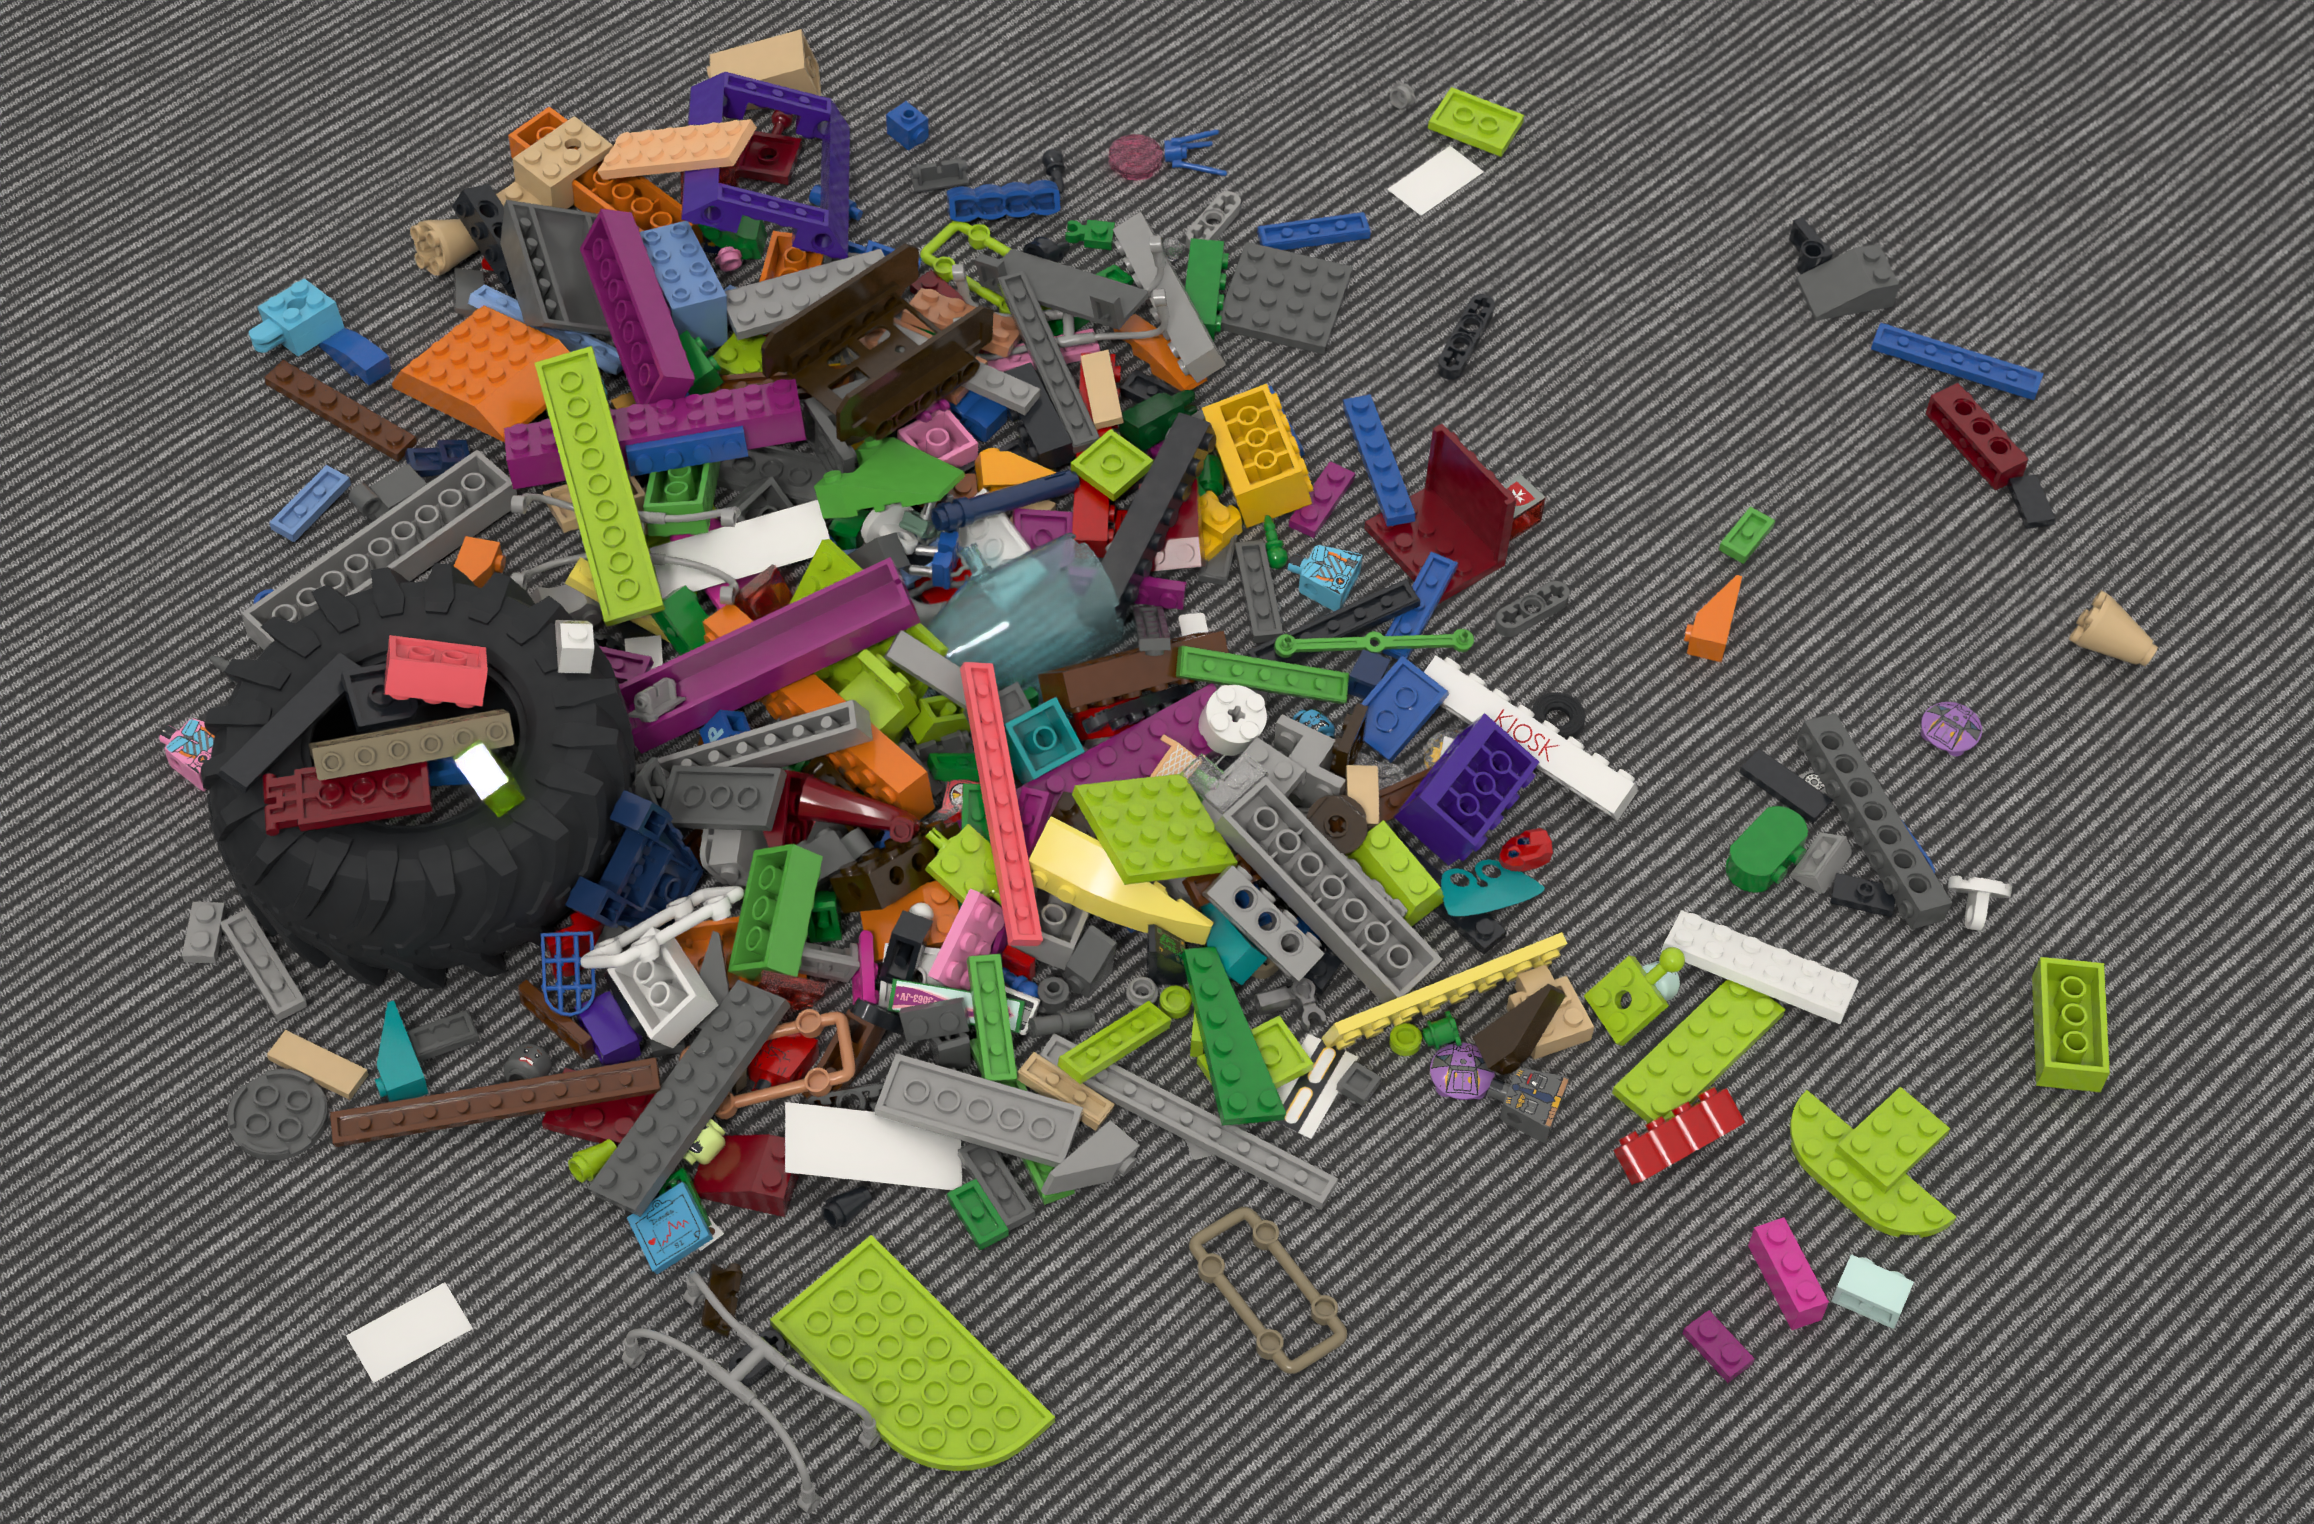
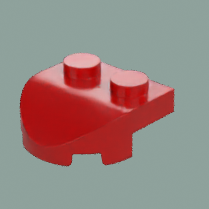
[544,912,605,980]

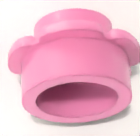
[715,246,742,271]

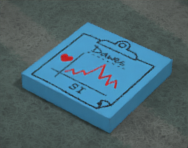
[627,1182,713,1274]

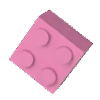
[897,409,978,468]

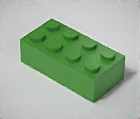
[643,461,721,537]
[728,844,823,983]

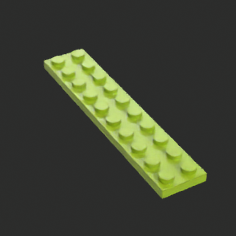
[535,346,665,627]

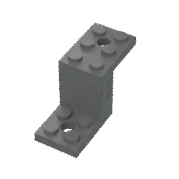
[804,347,870,473]

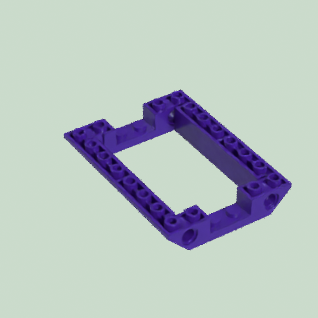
[681,72,850,259]

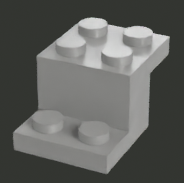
[1274,714,1346,808]

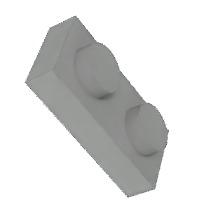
[182,902,227,963]

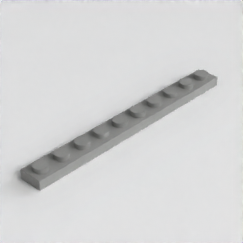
[1039,1033,1338,1210]

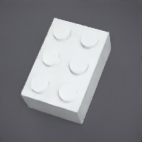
[607,927,718,1048]

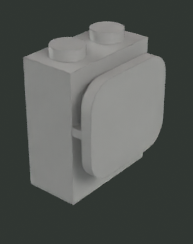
[700,829,768,893]

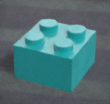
[1004,697,1085,785]

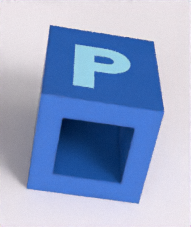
[699,710,751,744]

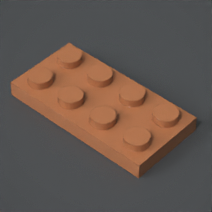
[900,288,1021,358]

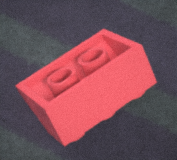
[384,635,488,708]

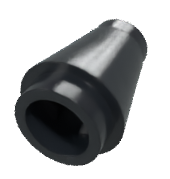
[821,1185,872,1229]

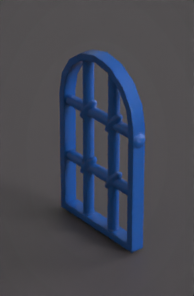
[541,931,597,1017]

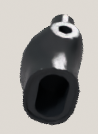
[1023,237,1070,262]

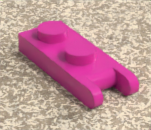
[852,930,879,1005]

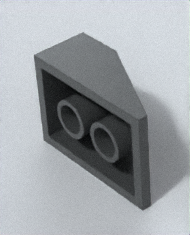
[1796,244,1899,321]

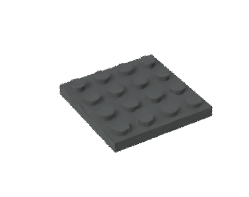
[1219,242,1353,354]

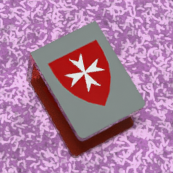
[1503,474,1546,542]

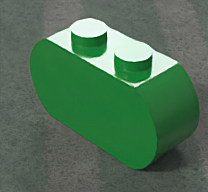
[1725,806,1808,893]

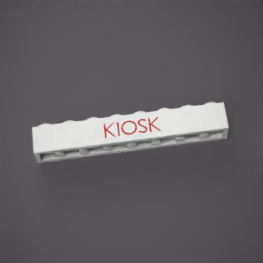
[1424,655,1638,821]

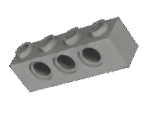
[1202,865,1325,982]

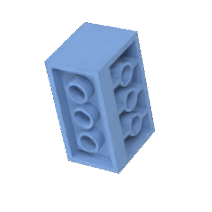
[639,221,728,349]

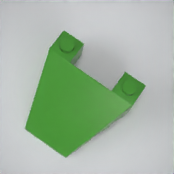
[814,436,965,519]

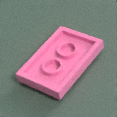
[928,889,1004,991]

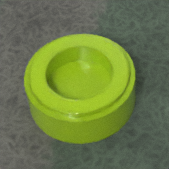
[1159,985,1192,1019]
[1389,1023,1422,1056]

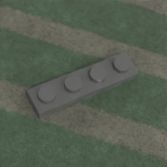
[1235,540,1283,643]

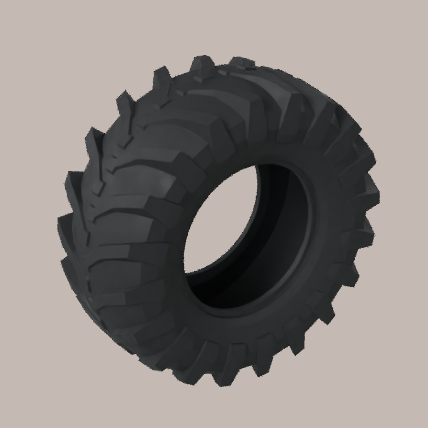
[201,563,636,989]

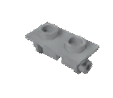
[628,677,686,722]

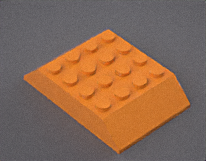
[392,305,569,443]

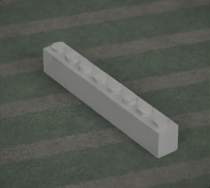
[1113,212,1226,383]
[633,700,873,786]

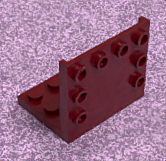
[1364,424,1516,604]

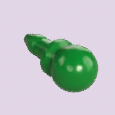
[1264,515,1288,569]

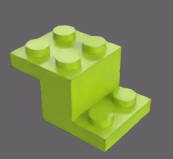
[838,648,920,744]

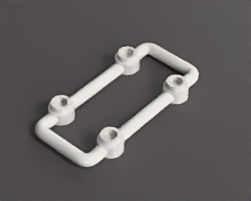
[580,886,744,969]

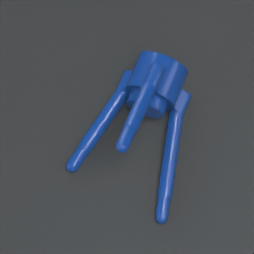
[1164,129,1227,176]

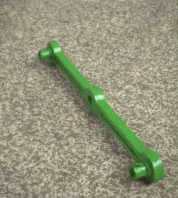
[1274,629,1474,658]

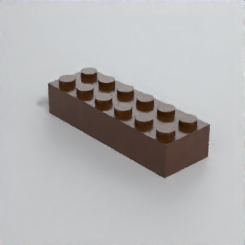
[1037,630,1229,713]

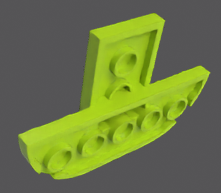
[1789,1087,1956,1238]

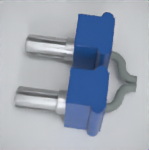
[909,531,970,589]

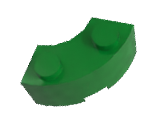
[698,206,767,259]

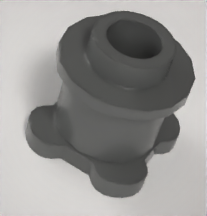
[1037,977,1071,1015]

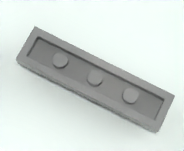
[219,909,307,1021]

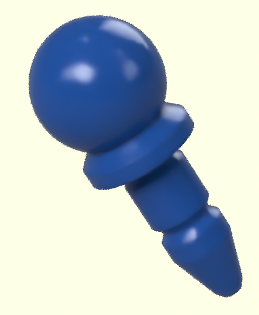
[1002,967,1039,999]

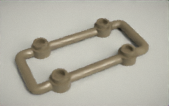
[1189,1207,1347,1374]

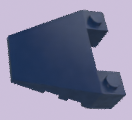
[565,790,704,928]

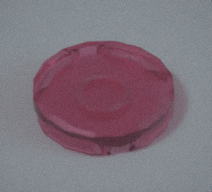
[1108,134,1163,180]

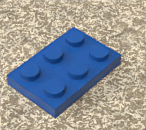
[1361,656,1449,763]

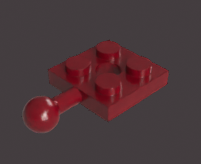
[735,110,802,185]

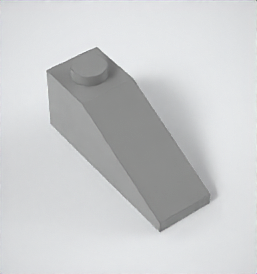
[1041,1120,1140,1196]

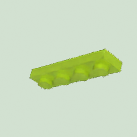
[1057,1001,1172,1084]

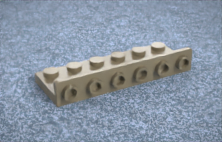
[309,709,514,781]

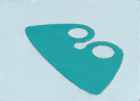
[1441,859,1545,916]

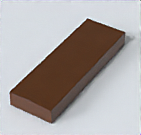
[518,979,595,1061]

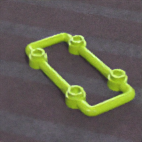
[920,221,1051,314]

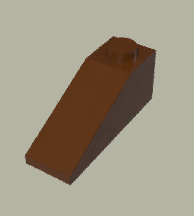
[801,1009,886,1107]

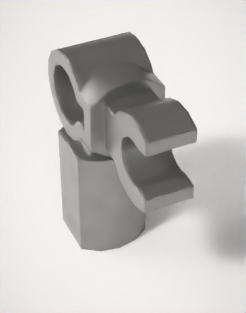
[1254,978,1326,1031]

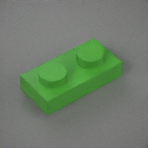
[1719,506,1775,564]

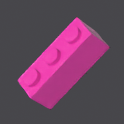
[1748,1217,1829,1330]

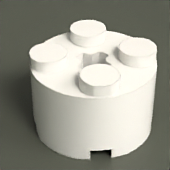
[1199,685,1267,756]

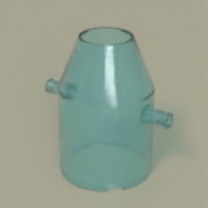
[926,533,1123,703]

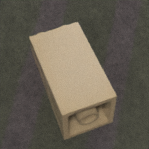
[707,29,821,110]

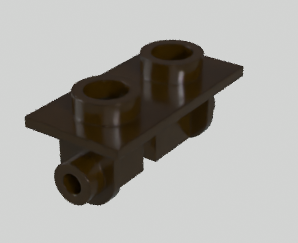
[701,1263,744,1338]

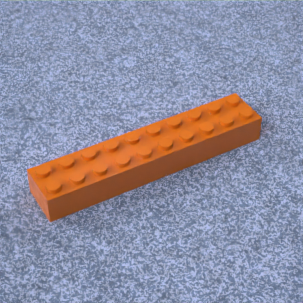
[703,604,935,820]

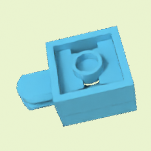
[249,279,345,357]

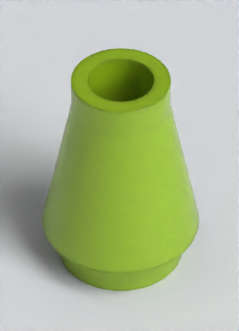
[568,1139,617,1183]

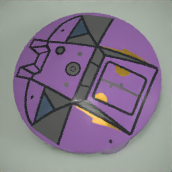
[1920,702,1982,756]
[1430,1043,1495,1100]

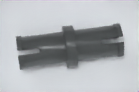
[1028,1008,1095,1038]

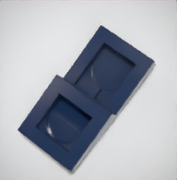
[405,440,470,477]

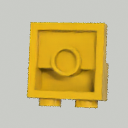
[1200,491,1242,562]

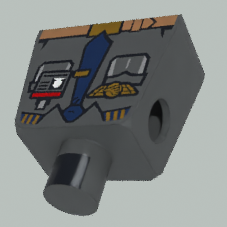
[1487,1068,1569,1144]

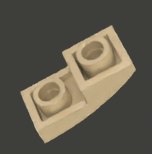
[1346,765,1379,826]

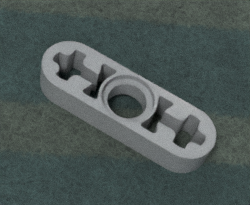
[1186,191,1241,250]

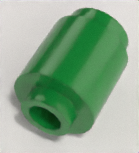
[1196,455,1224,497]

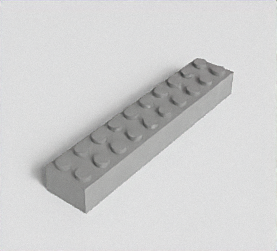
[241,450,517,650]

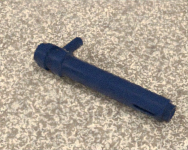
[931,470,1080,534]

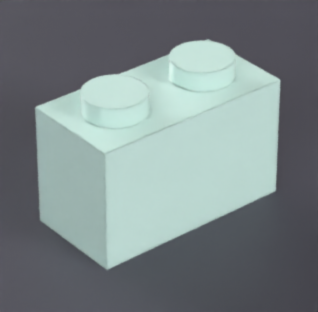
[1831,1255,1914,1329]

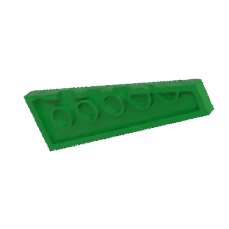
[1182,947,1286,1126]

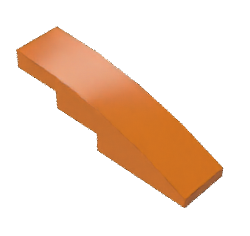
[1113,314,1208,391]

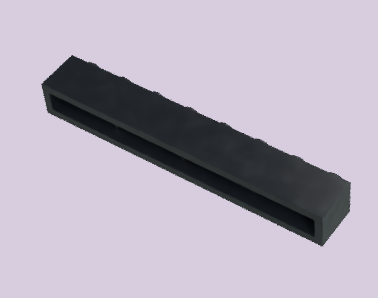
[1075,412,1217,637]

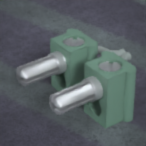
[899,493,954,546]

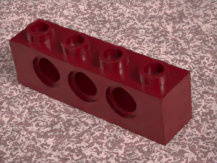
[1925,383,2029,491]

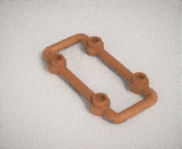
[679,1009,856,1119]

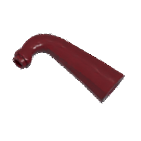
[798,775,920,843]

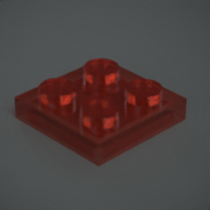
[751,970,826,1010]

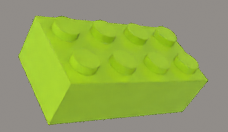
[2032,957,2110,1092]

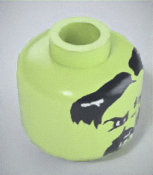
[683,1119,726,1165]

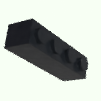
[1004,362,1074,470]

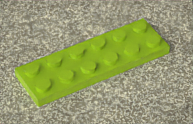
[1612,979,1785,1123]

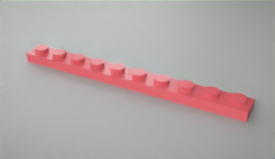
[960,662,1043,946]

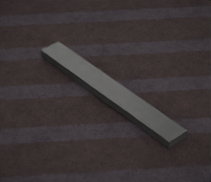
[997,270,1100,454]

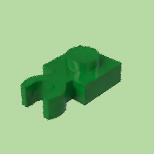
[1065,220,1115,250]

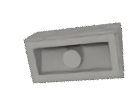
[1790,832,1852,894]

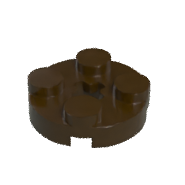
[1306,795,1368,856]

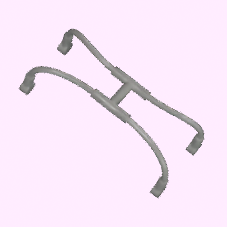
[952,235,1170,361]
[511,493,741,605]
[622,1271,881,1514]

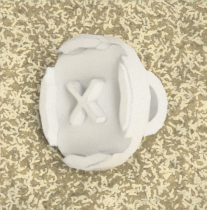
[861,502,918,555]
[1948,876,2012,931]

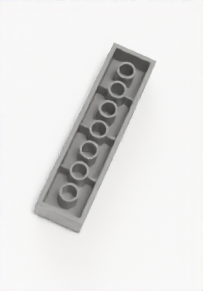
[1215,776,1443,1004]

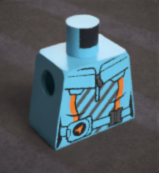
[1287,545,1362,611]

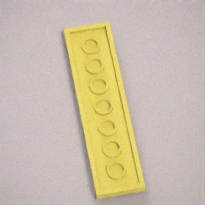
[1321,932,1567,1050]

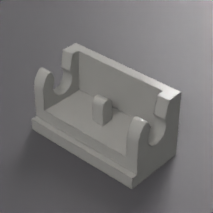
[798,942,860,983]

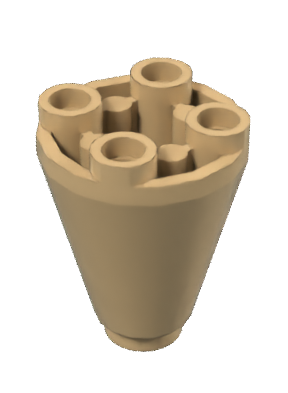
[410,219,479,275]
[2069,590,2158,667]

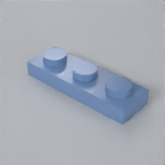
[269,465,351,542]

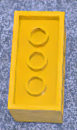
[1202,384,1314,528]

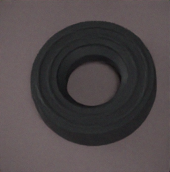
[1531,692,1585,740]

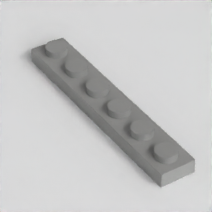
[878,323,1040,415]

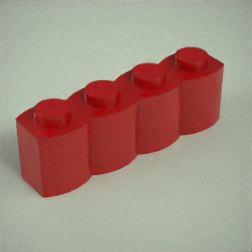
[1613,1086,1745,1185]

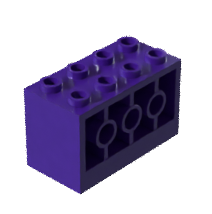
[1394,713,1539,866]

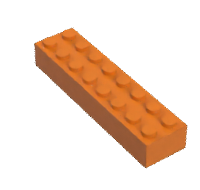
[508,107,703,244]

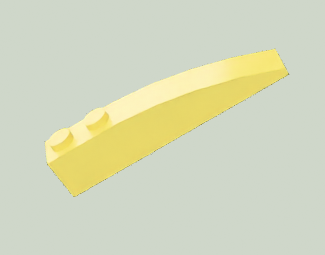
[1029,816,1214,945]

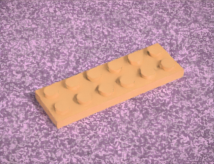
[597,119,757,180]

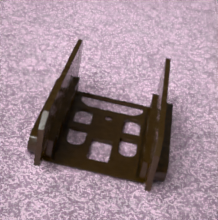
[761,243,994,442]

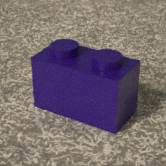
[575,991,643,1066]

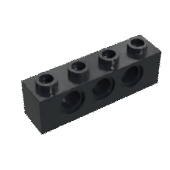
[452,184,516,295]

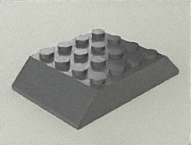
[500,200,612,337]

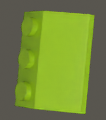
[1347,820,1444,927]

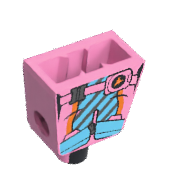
[159,718,215,792]

